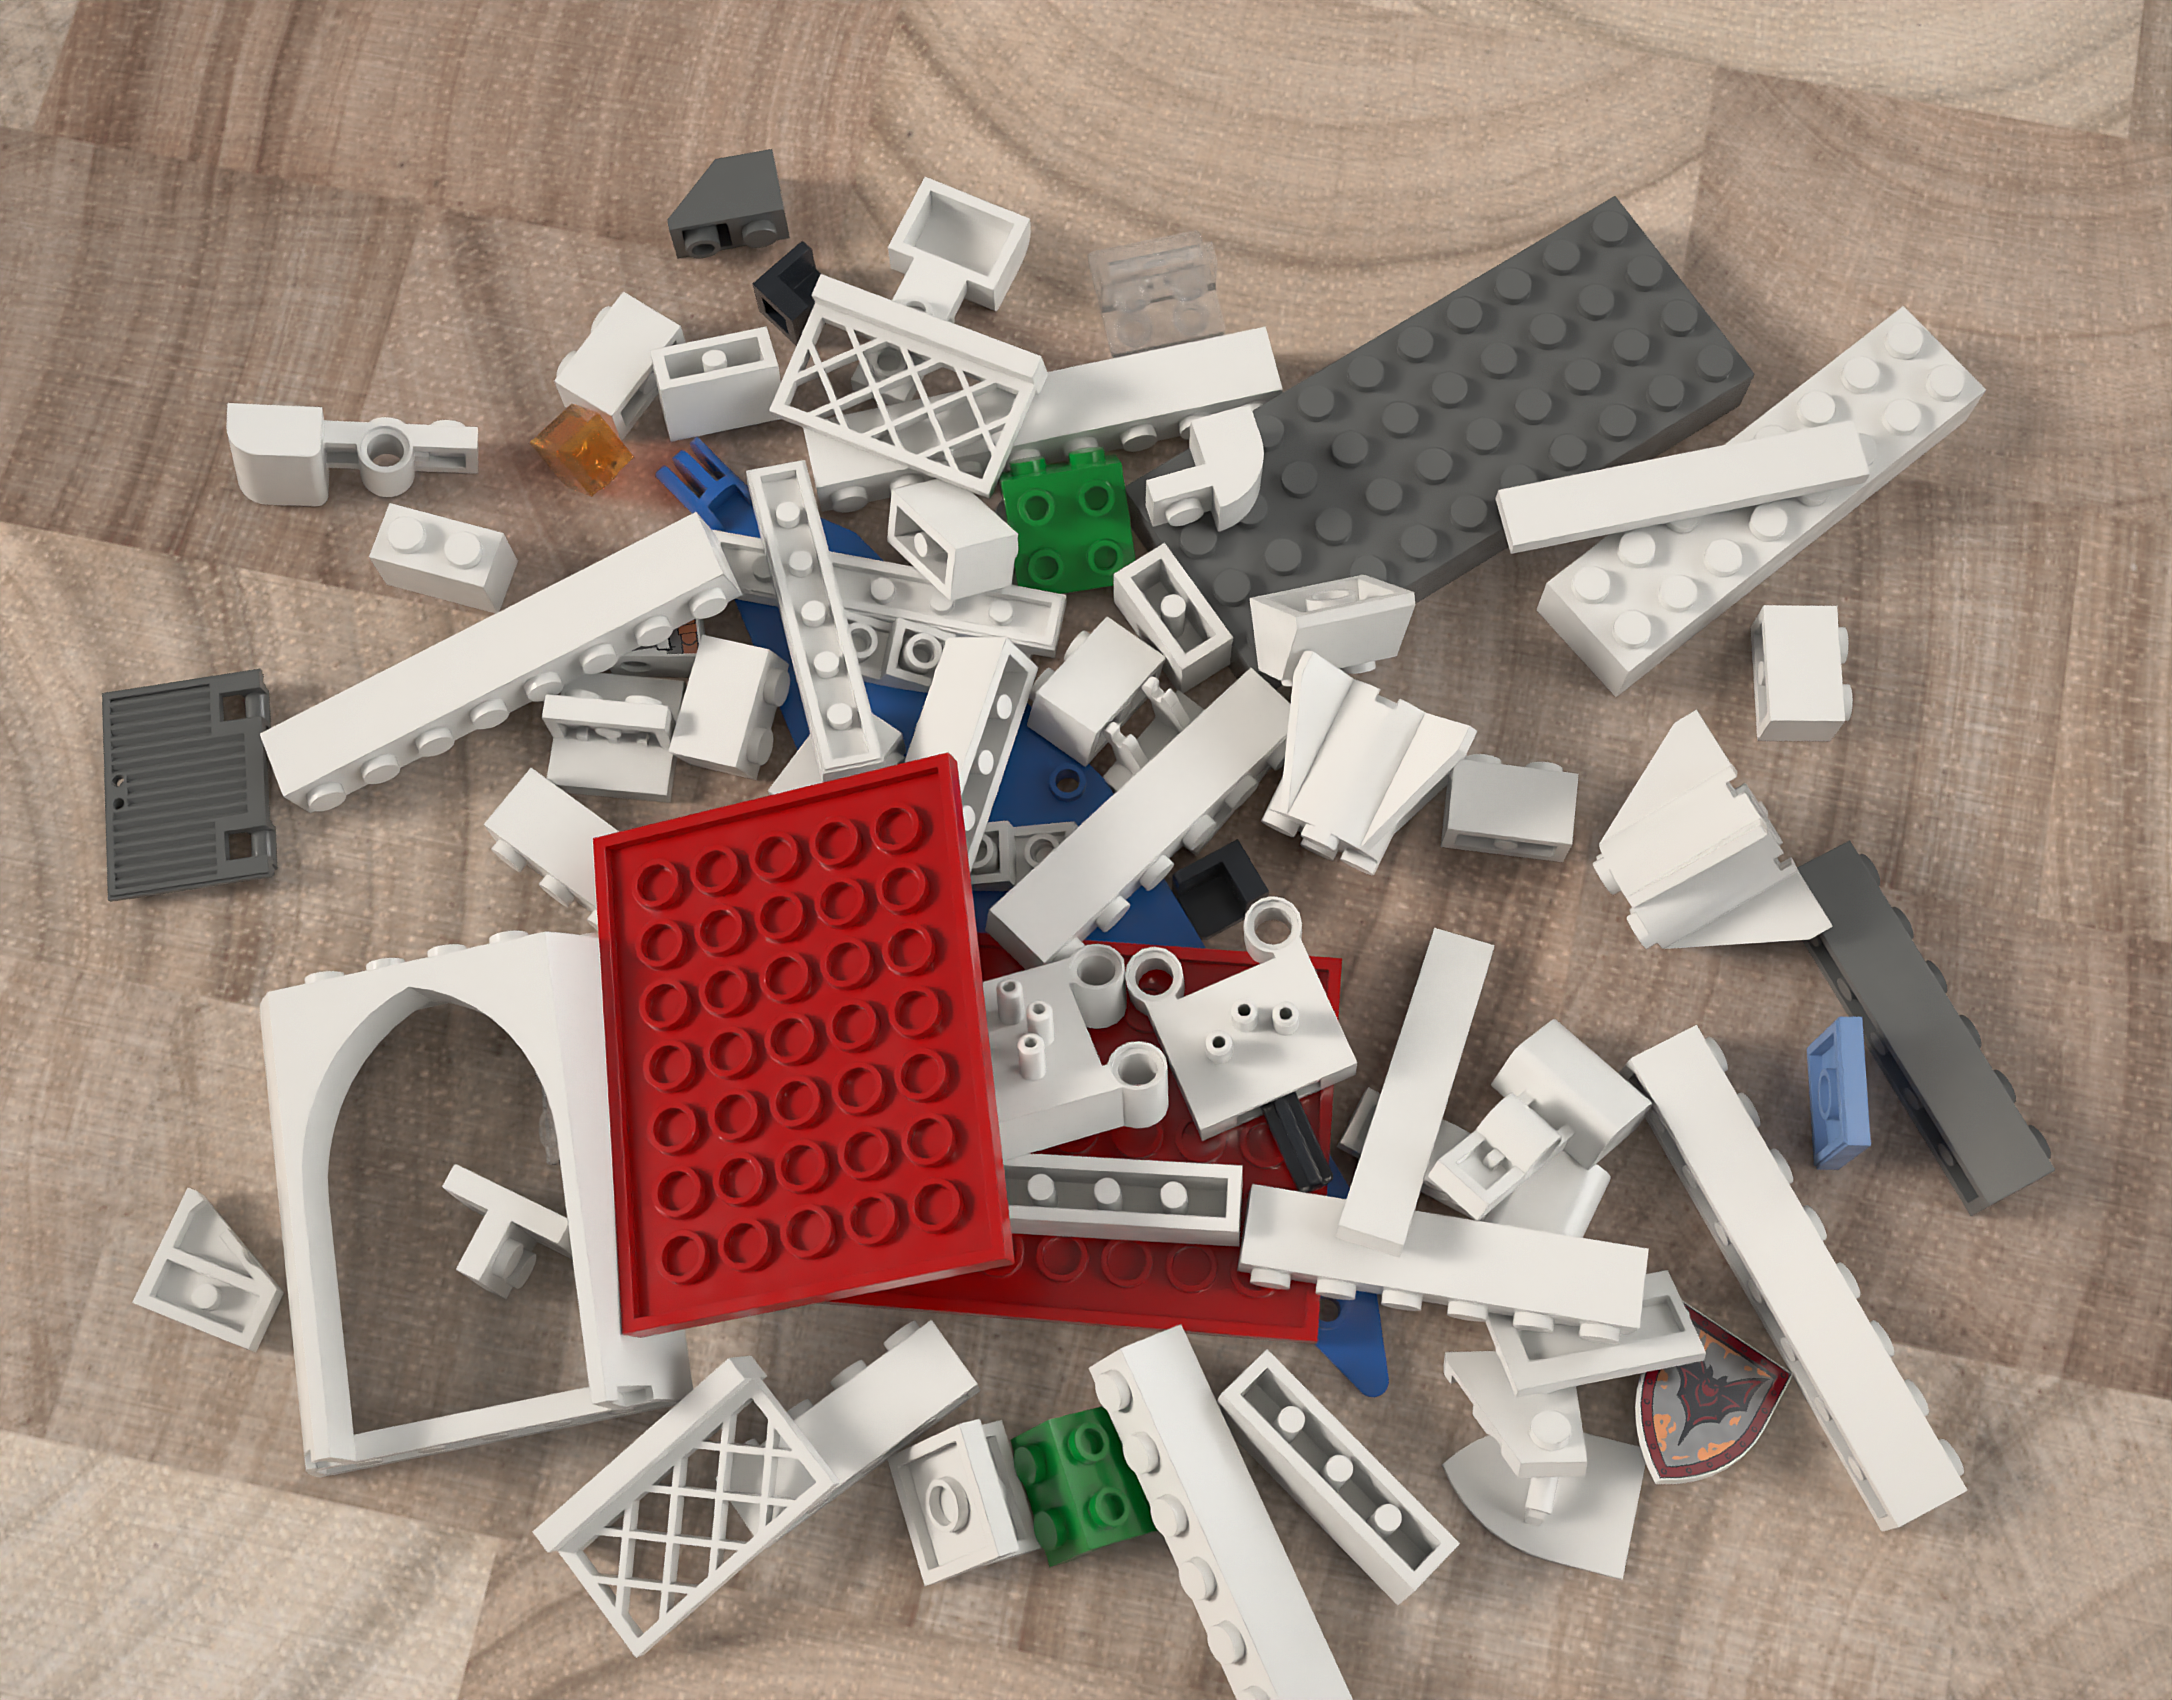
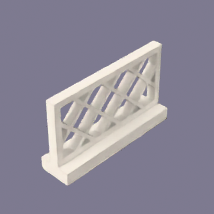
[769,274,1048,499]
[533,1356,840,1658]

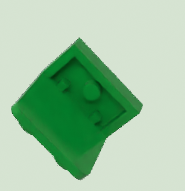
[999,447,1136,594]
[1010,1406,1158,1567]

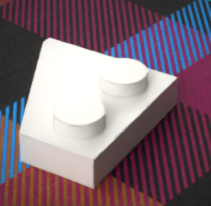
[132,1188,284,1353]
[1443,1351,1588,1478]

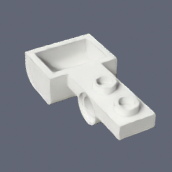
[851,177,1031,405]
[226,403,479,506]
[1428,1019,1653,1221]
[1337,1087,1611,1238]

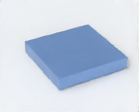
[1807,1017,1871,1170]

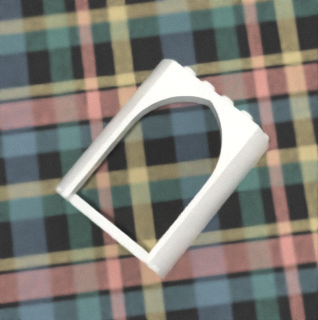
[260,931,693,1478]

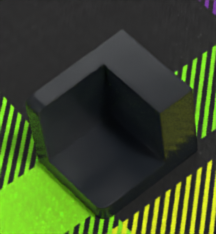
[752,241,827,346]
[1171,839,1269,941]

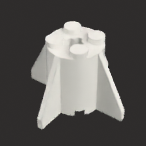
[1261,649,1477,875]
[1593,709,1833,949]

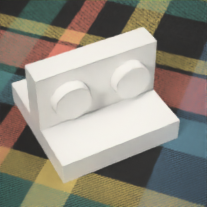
[542,673,687,803]
[442,1164,573,1299]
[887,1419,1041,1586]

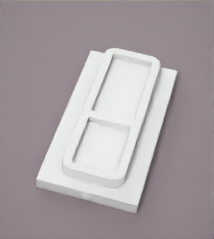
[1485,1270,1706,1398]

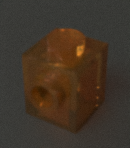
[529,403,634,497]

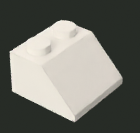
[1250,575,1415,686]

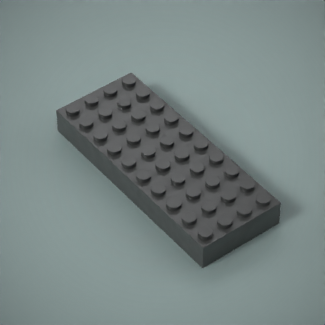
[1125,196,1755,690]

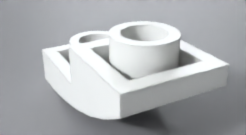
[844,609,956,692]
[970,821,1078,891]

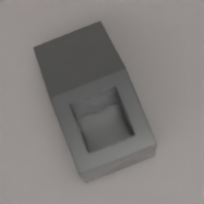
[667,149,790,259]

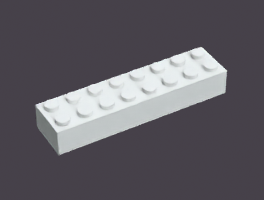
[1536,306,1986,697]

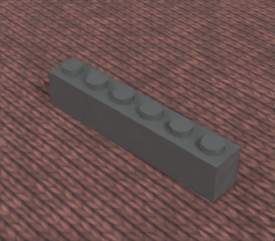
[1797,841,2055,1216]

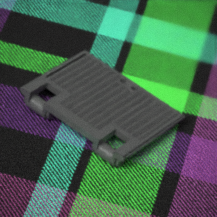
[102,669,278,902]

